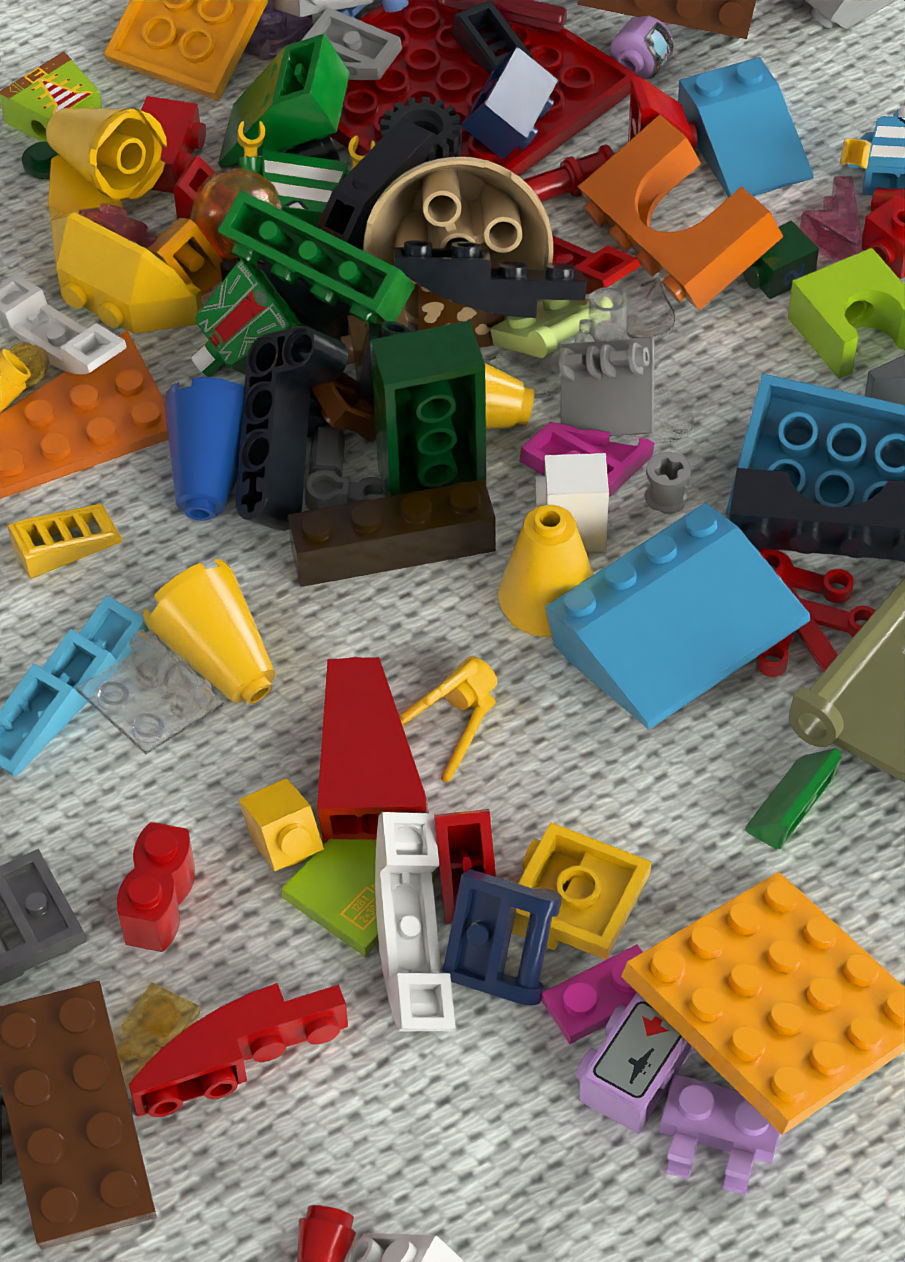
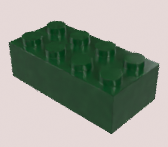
[370,320,486,497]

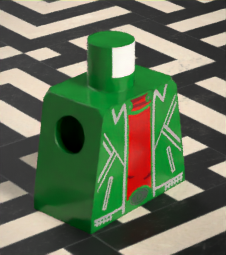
[191,259,303,377]

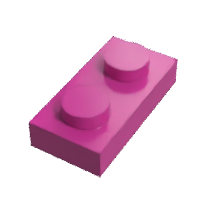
[541,944,643,1044]

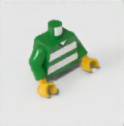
[237,121,375,227]

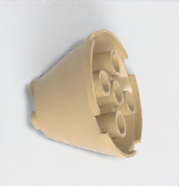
[363,157,553,326]

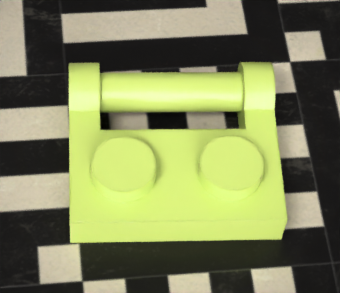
[490,294,616,358]

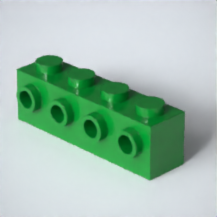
[218,189,415,324]

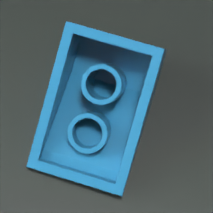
[678,57,814,197]

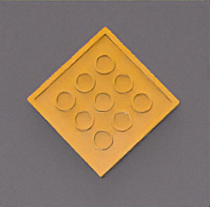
[621,871,905,1135]

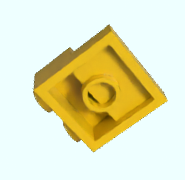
[511,822,652,960]

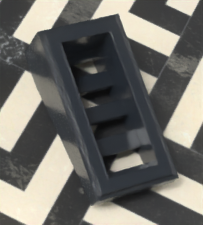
[450,0,535,74]

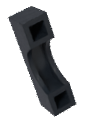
[730,468,905,562]

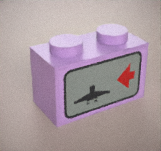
[576,993,694,1134]

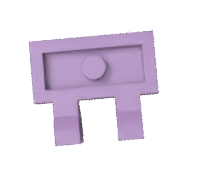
[659,1074,780,1195]

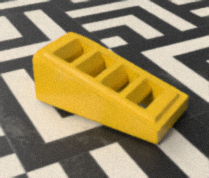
[7,503,122,579]

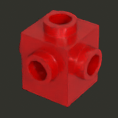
[861,195,905,279]

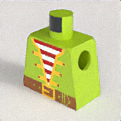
[0,52,102,142]

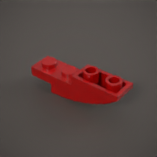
[128,983,348,1117]

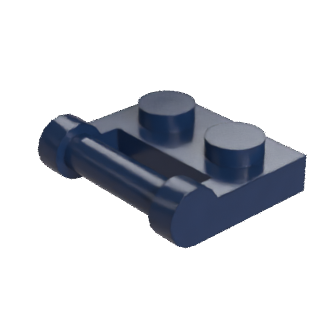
[442,869,562,1006]

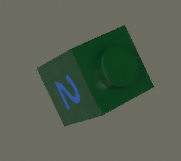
[743,220,819,299]

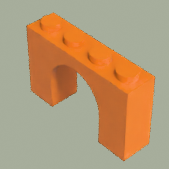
[578,114,783,311]

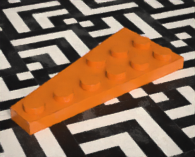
[0,330,169,499]

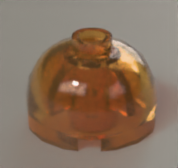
[191,168,284,261]

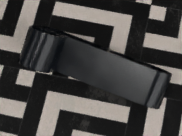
[236,326,348,531]

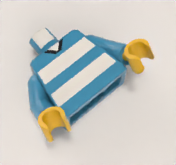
[840,106,905,195]

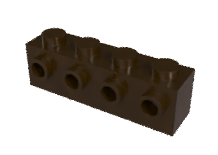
[288,479,496,587]

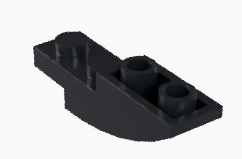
[393,240,586,318]

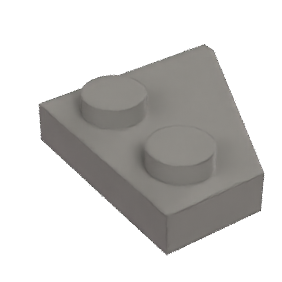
[302,7,402,80]

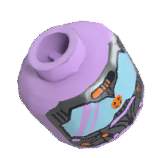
[610,16,674,79]

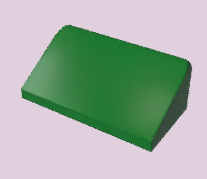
[745,748,842,850]

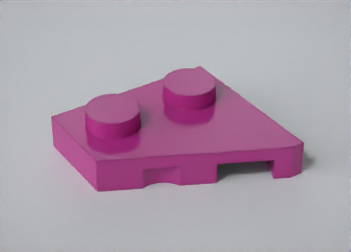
[519,422,655,497]

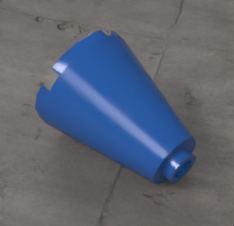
[164,377,244,521]

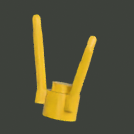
[399,656,497,782]

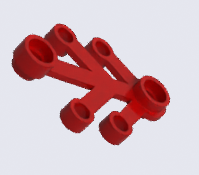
[756,548,876,677]

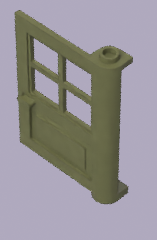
[789,577,905,783]

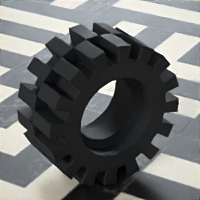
[380,97,462,163]

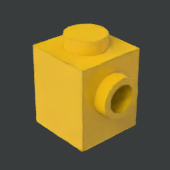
[238,778,324,871]

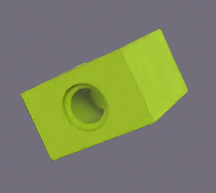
[788,248,905,379]

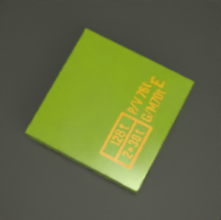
[281,839,435,957]

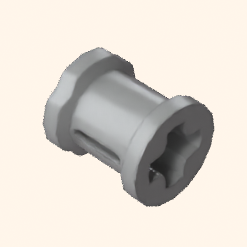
[644,451,691,514]

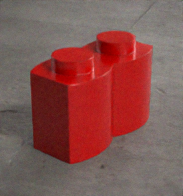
[117,822,195,952]

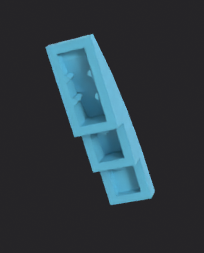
[0,595,149,777]

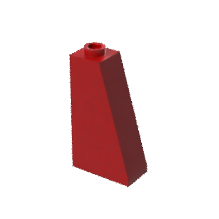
[317,657,429,842]

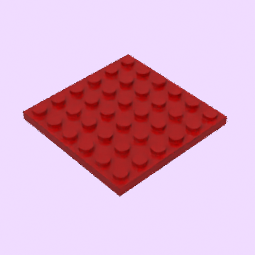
[329,0,639,176]

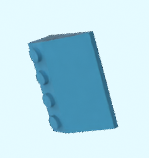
[725,373,905,516]
[545,502,811,730]

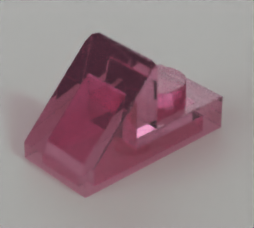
[800,176,863,263]

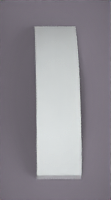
[0,273,127,374]
[375,812,456,1031]

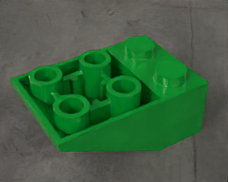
[218,33,350,168]

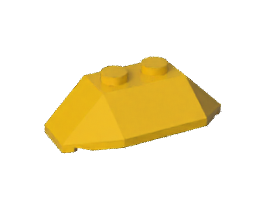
[50,212,203,334]

